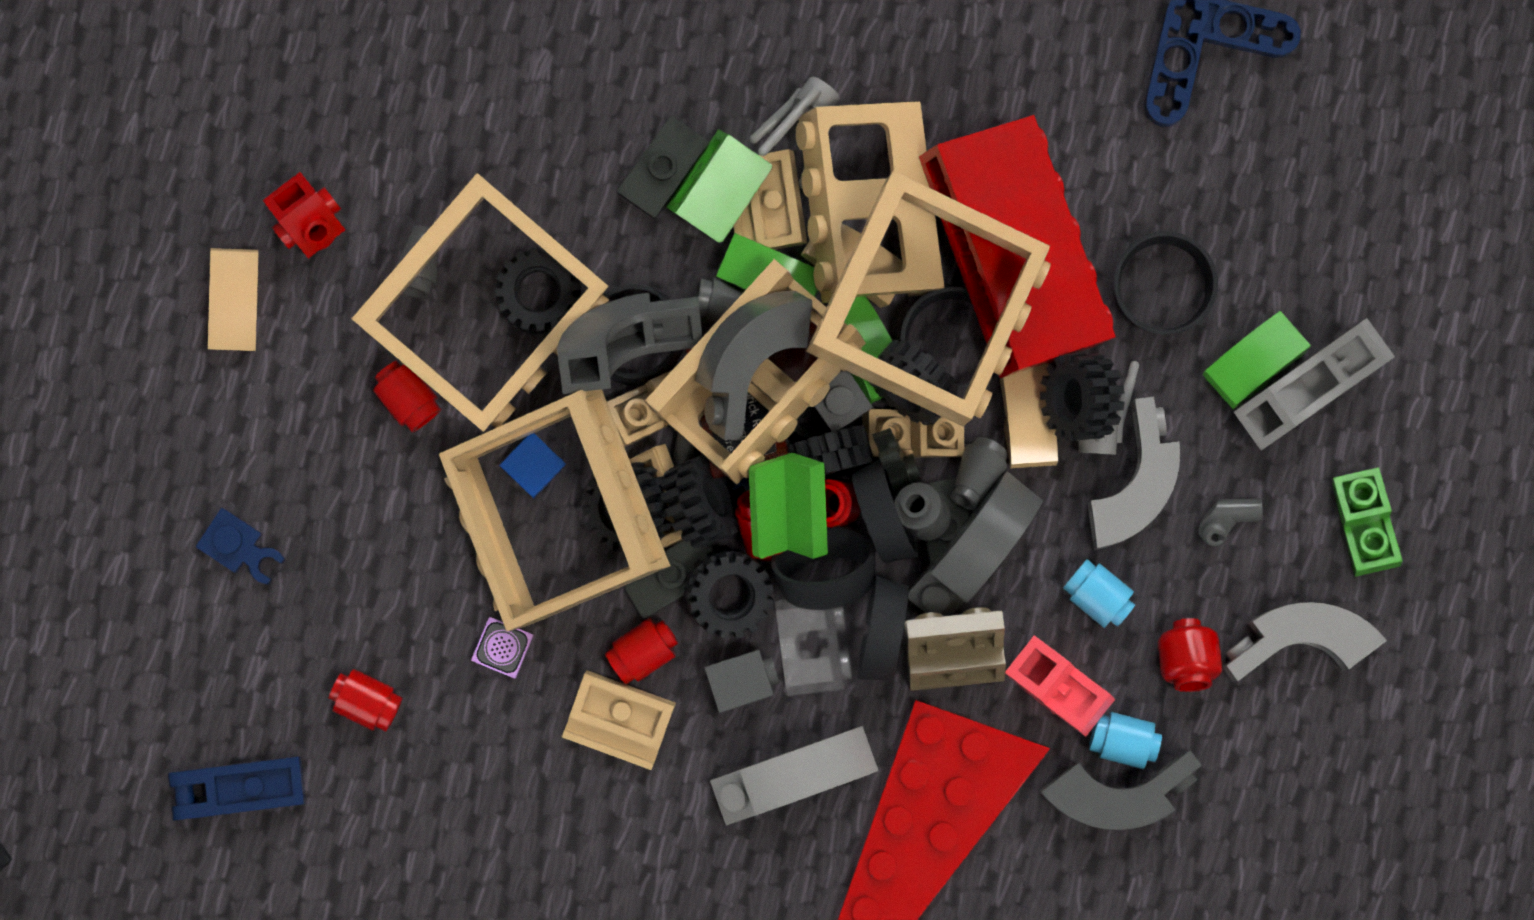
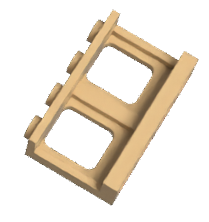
[796,102,944,303]
[645,259,866,484]

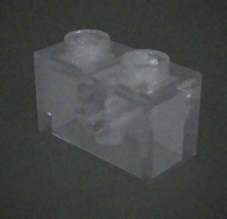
[775,600,852,697]

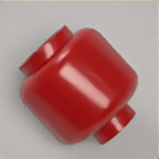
[1158,618,1223,692]

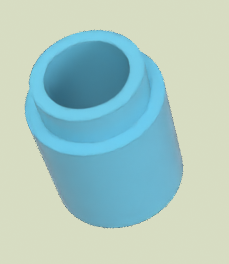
[1063,559,1135,628]
[1089,712,1162,769]

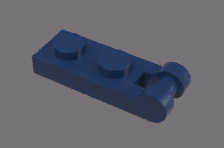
[168,757,306,821]

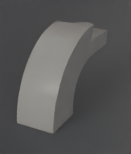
[1234,318,1395,451]
[1087,397,1180,550]
[1222,602,1387,682]
[710,726,879,825]

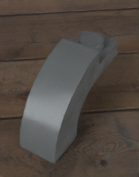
[695,291,812,440]
[557,293,702,394]
[908,471,1043,617]
[1038,750,1202,830]

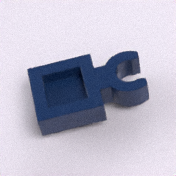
[196,508,286,584]

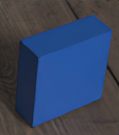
[499,433,567,498]

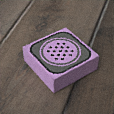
[471,617,534,679]

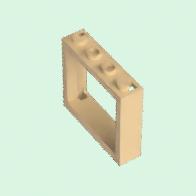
[806,171,1051,426]
[352,173,609,432]
[439,389,670,631]

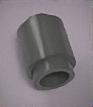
[894,483,951,541]

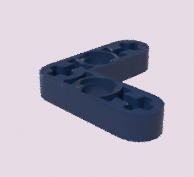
[1145,0,1301,127]

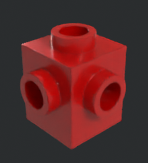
[263,172,346,259]

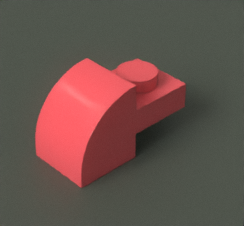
[1005,635,1115,737]

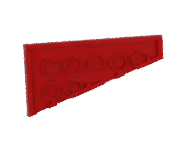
[838,700,1050,920]

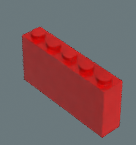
[919,115,1116,379]

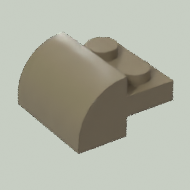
[904,607,1006,691]

